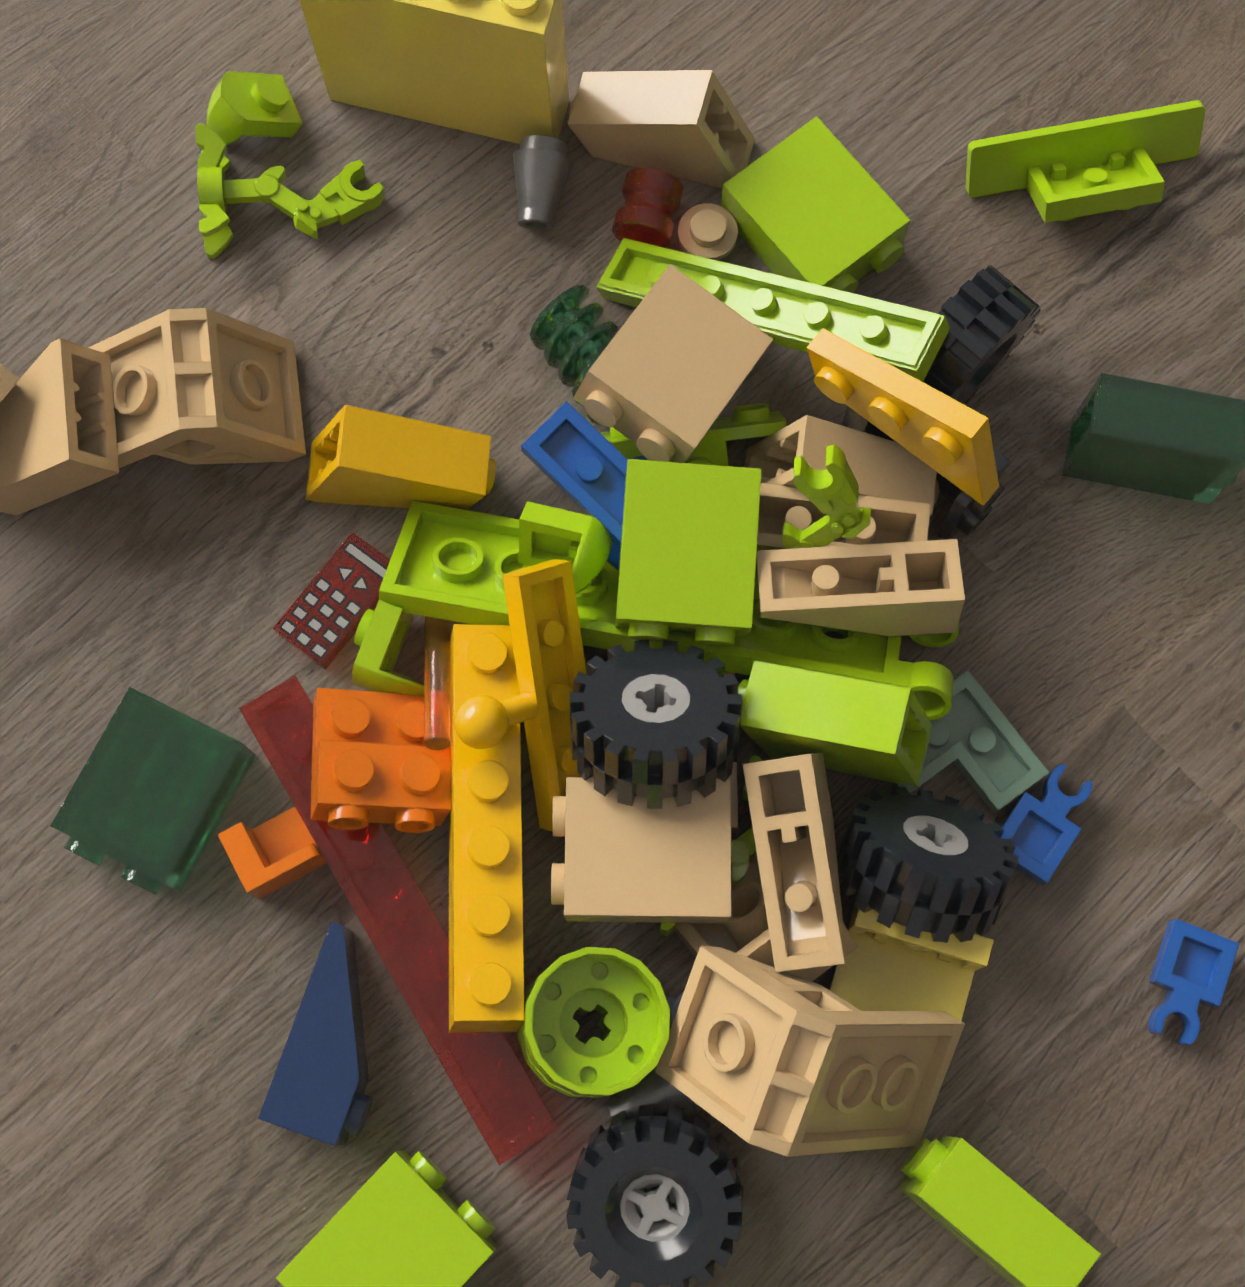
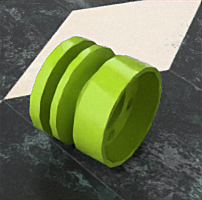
[517,947,670,1098]

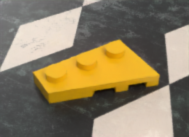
[806,328,999,506]

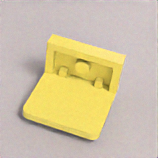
[829,905,994,1021]

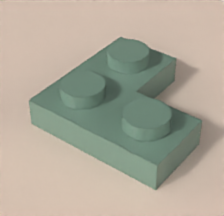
[889,670,1049,814]

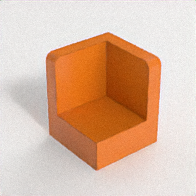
[217,807,329,900]

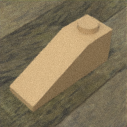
[756,539,965,636]
[743,752,846,972]

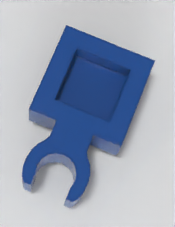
[1001,764,1092,886]
[1148,919,1240,1046]

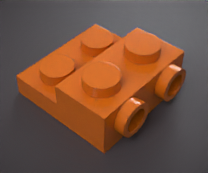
[311,688,451,833]

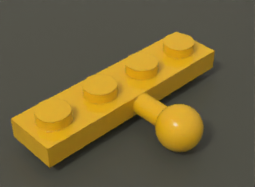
[454,559,594,832]

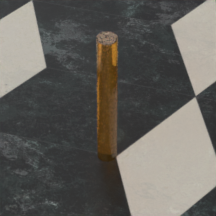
[424,616,450,750]

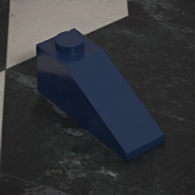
[258,922,373,1146]

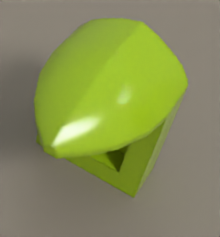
[206,71,303,145]
[518,501,613,595]
[352,600,433,695]

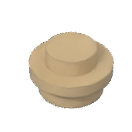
[678,203,738,261]

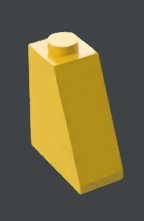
[305,405,496,510]

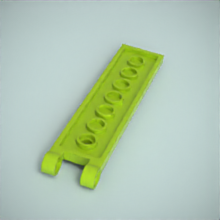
[379,500,960,720]

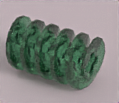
[530,285,618,425]

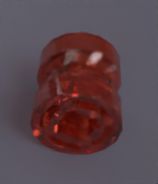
[612,167,684,248]

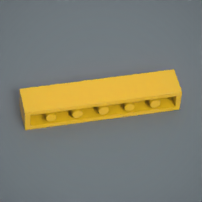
[449,624,524,1033]

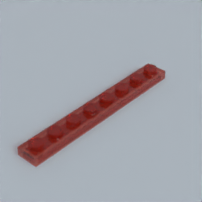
[239,676,559,1165]

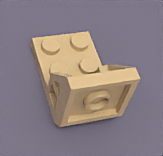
[88,308,306,468]
[655,946,965,1157]

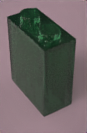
[1062,373,1245,504]
[50,687,256,895]

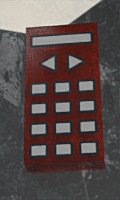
[273,532,390,670]

